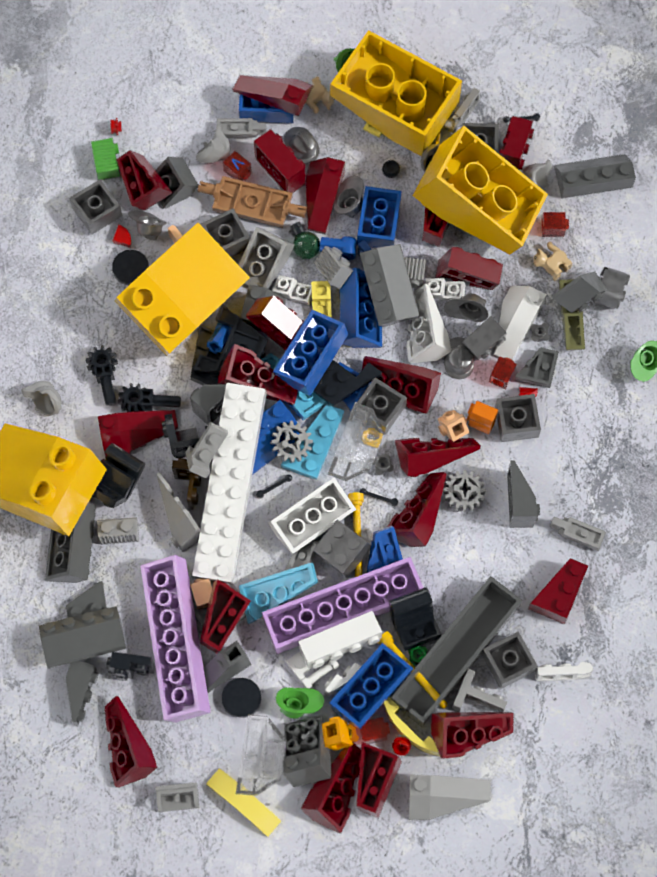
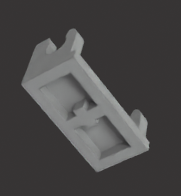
[155,782,199,812]

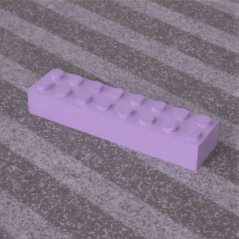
[140,555,211,723]
[262,557,423,654]

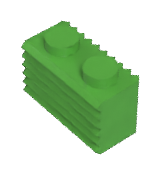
[91,138,120,180]

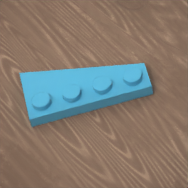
[261,353,328,421]
[281,404,344,480]
[239,563,318,624]

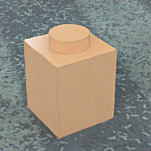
[190,578,212,609]

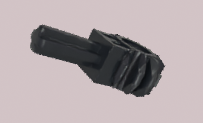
[85,345,118,406]
[118,383,181,412]

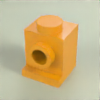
[322,717,353,751]

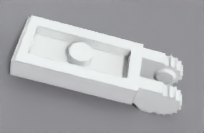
[535,662,593,681]

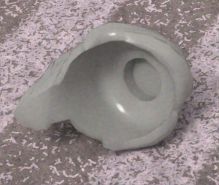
[196,127,231,164]
[522,160,552,191]
[21,381,62,416]

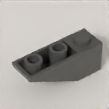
[204,641,251,693]
[66,661,99,727]

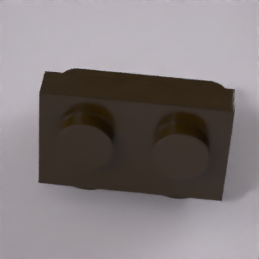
[172,458,201,510]

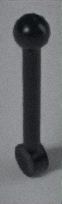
[503,113,540,123]
[256,474,292,499]
[359,488,398,507]

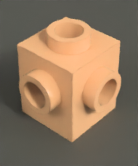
[438,410,470,442]

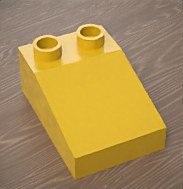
[330,30,462,157]
[412,126,548,255]
[115,223,250,356]
[0,423,107,536]

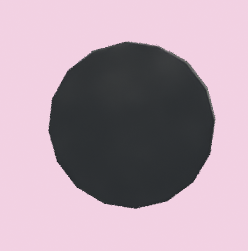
[112,249,149,286]
[221,678,262,718]

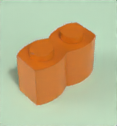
[466,401,499,435]

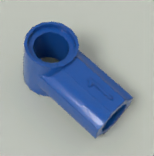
[320,236,357,260]
[207,322,232,354]

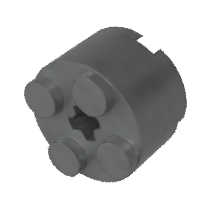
[594,266,630,309]

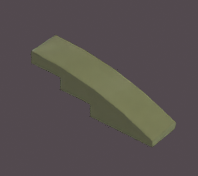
[559,279,585,350]

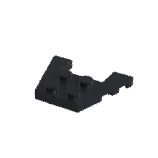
[193,304,268,374]
[190,324,266,385]
[313,360,382,407]

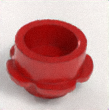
[110,118,122,136]
[392,737,412,756]

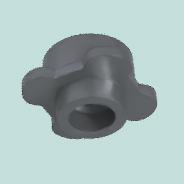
[530,323,550,342]
[372,454,394,475]

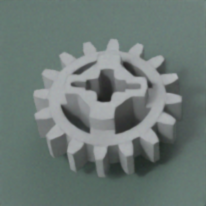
[270,421,313,463]
[443,470,486,512]

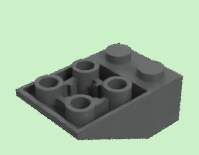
[283,714,331,787]

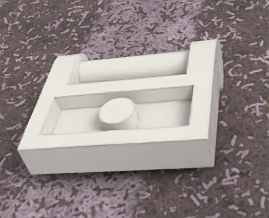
[286,651,339,688]

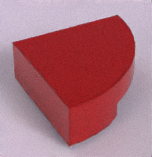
[113,225,132,248]
[519,387,538,397]

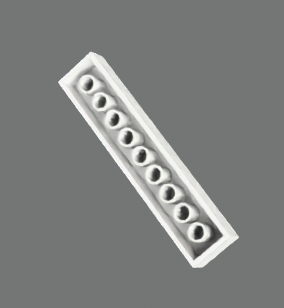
[192,383,267,584]

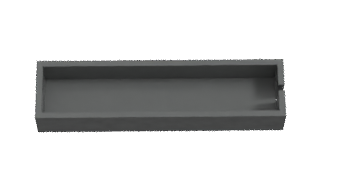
[391,576,522,727]

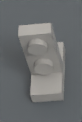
[185,422,228,478]
[452,669,507,712]

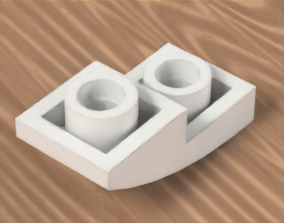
[272,275,312,305]
[426,278,466,301]
[324,662,361,696]

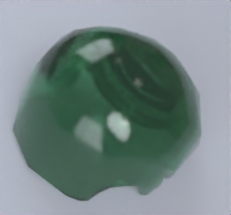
[293,231,320,259]

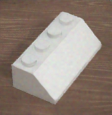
[268,478,356,554]

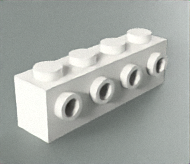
[298,611,382,669]

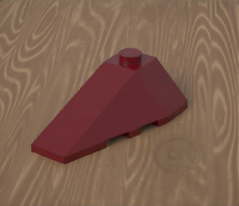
[431,712,514,759]
[301,741,361,833]

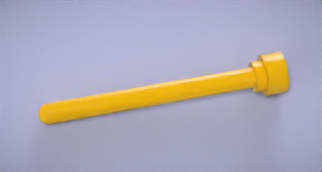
[348,492,364,577]
[378,631,447,709]

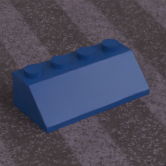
[340,268,382,348]
[273,310,348,396]
[252,400,300,475]
[329,643,413,729]

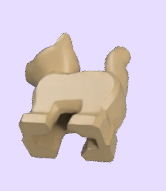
[306,76,335,114]
[533,242,572,281]

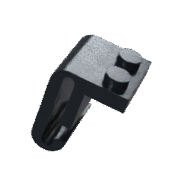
[162,413,208,459]
[92,443,145,508]
[389,587,442,651]

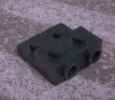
[106,652,155,681]

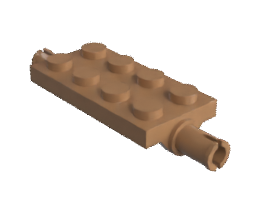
[198,176,307,228]

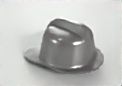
[284,127,320,164]
[333,175,364,218]
[128,210,167,241]
[444,293,489,322]
[444,337,474,379]

